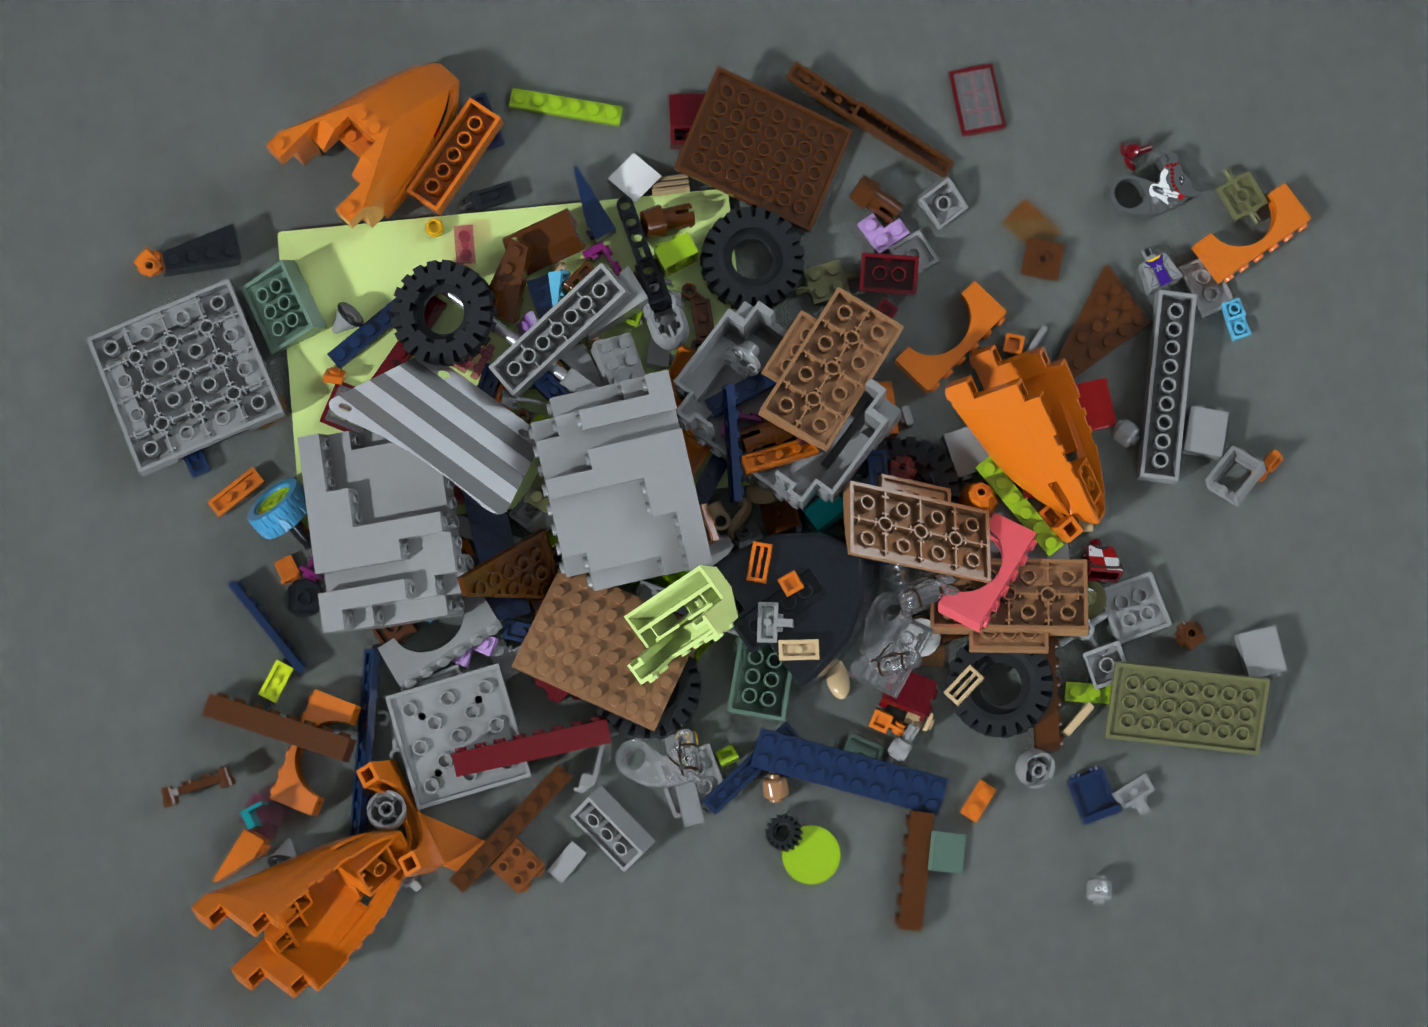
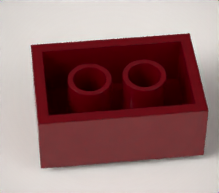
[859,253,919,296]

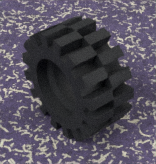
[765,814,803,852]

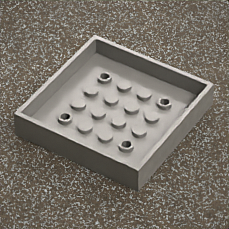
[385,663,532,810]

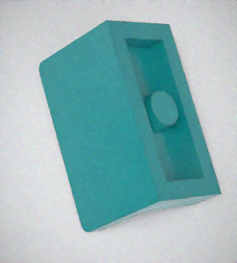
[803,496,844,533]
[240,801,269,830]

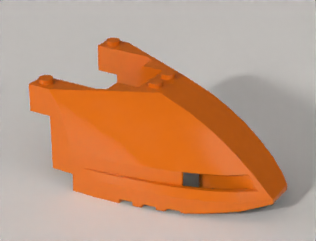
[266,63,460,229]
[945,344,1105,524]
[191,830,408,999]

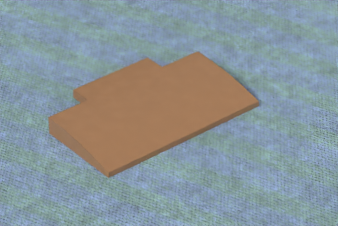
[758,287,905,452]
[843,474,991,583]
[930,558,1089,654]

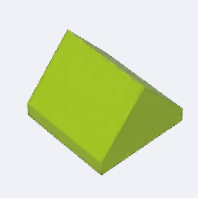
[715,744,740,768]

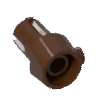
[849,175,903,223]
[640,203,695,238]
[739,419,794,453]

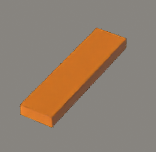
[739,439,819,476]

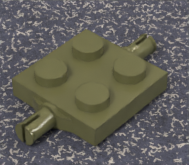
[1215,167,1268,225]
[795,259,858,306]

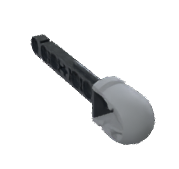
[617,197,689,350]

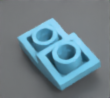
[1221,298,1252,342]

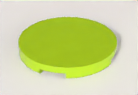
[782,825,841,885]

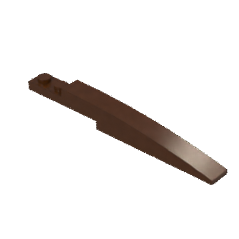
[786,61,954,178]

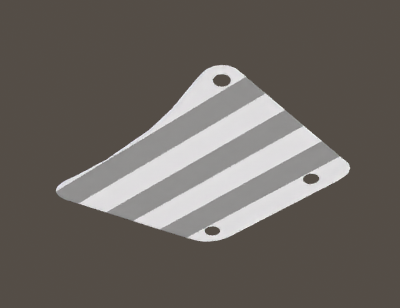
[329,358,536,514]

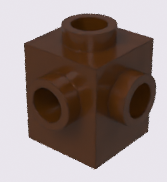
[1173,620,1207,651]

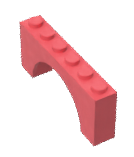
[938,513,1037,633]

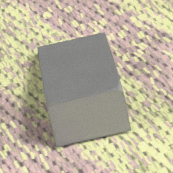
[548,841,587,883]

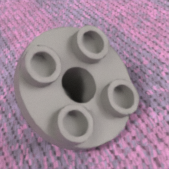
[723,341,761,378]

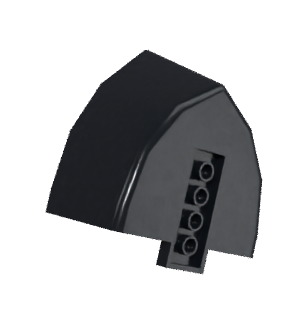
[713,532,882,693]

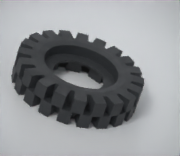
[700,206,805,310]
[390,259,497,367]
[855,436,959,503]
[946,640,1055,738]
[598,656,701,741]

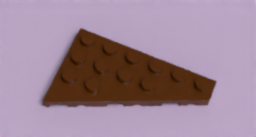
[1056,264,1152,379]
[457,529,558,599]

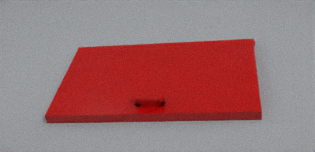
[1076,378,1117,431]

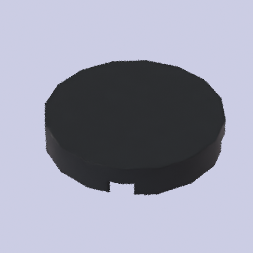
[285,579,323,618]

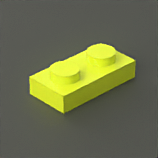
[258,660,295,703]

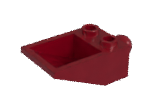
[668,93,705,150]

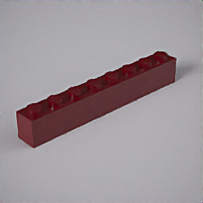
[451,716,611,777]

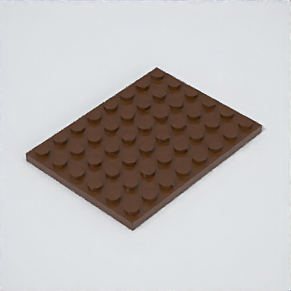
[673,66,853,232]

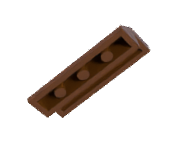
[502,208,586,276]

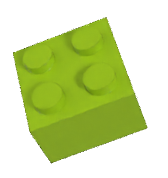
[654,232,698,278]

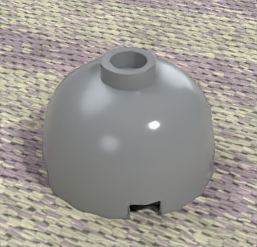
[1015,748,1055,789]
[367,790,407,831]

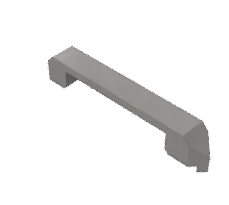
[574,708,610,793]

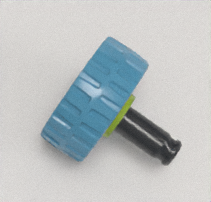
[247,478,312,549]

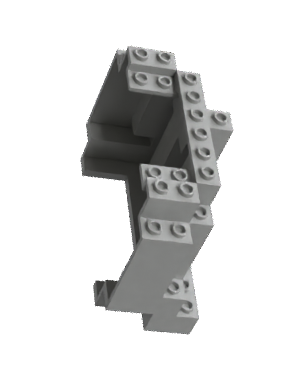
[673,301,902,510]
[528,369,713,591]
[297,430,474,633]

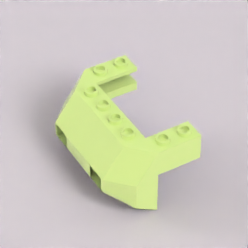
[624,565,738,685]

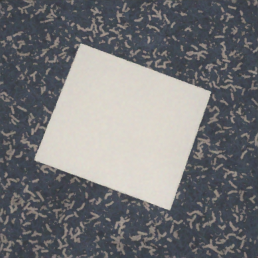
[608,153,662,202]

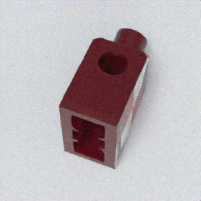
[1081,539,1124,583]

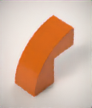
[1037,504,1084,543]

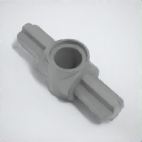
[886,723,920,764]

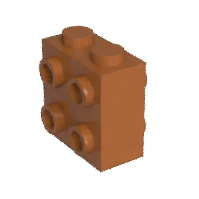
[489,838,546,894]

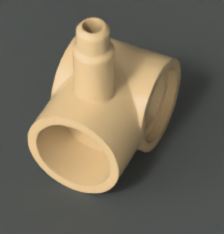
[708,501,731,533]

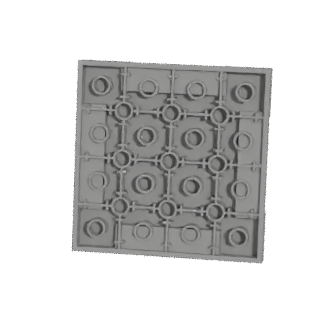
[86,278,286,477]

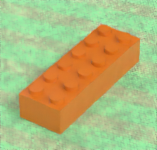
[406,98,504,216]

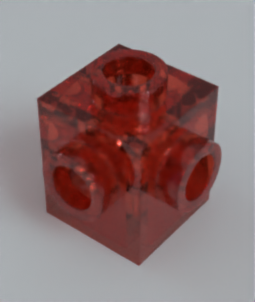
[888,455,917,480]

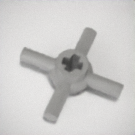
[1058,610,1110,649]

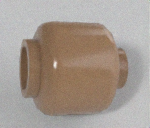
[762,773,789,802]

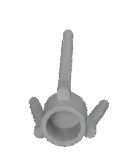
[501,385,547,415]

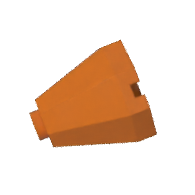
[957,481,999,519]

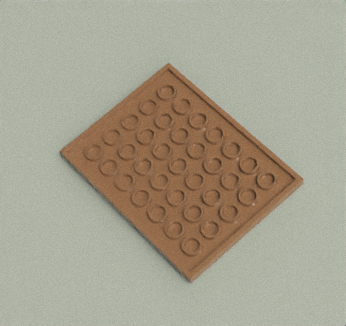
[512,568,694,732]

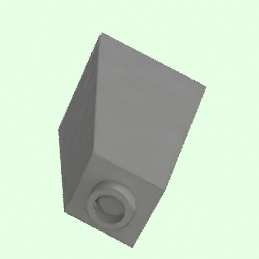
[584,266,648,341]

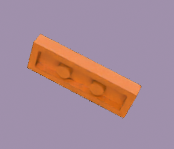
[207,467,266,518]

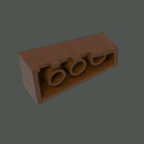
[488,236,534,324]

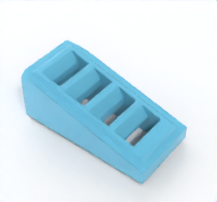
[548,270,569,307]

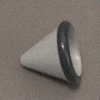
[332,302,364,334]
[267,838,297,867]

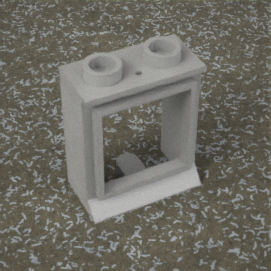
[1205,445,1266,508]

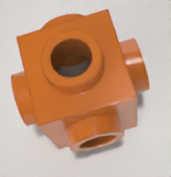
[133,245,163,278]

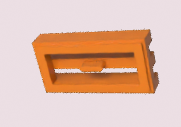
[746,541,773,584]

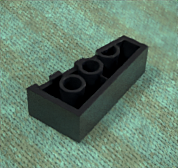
[160,223,242,277]

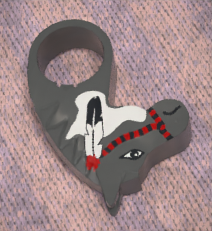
[1106,152,1202,219]

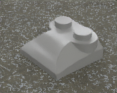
[917,176,969,230]
[1082,640,1127,690]

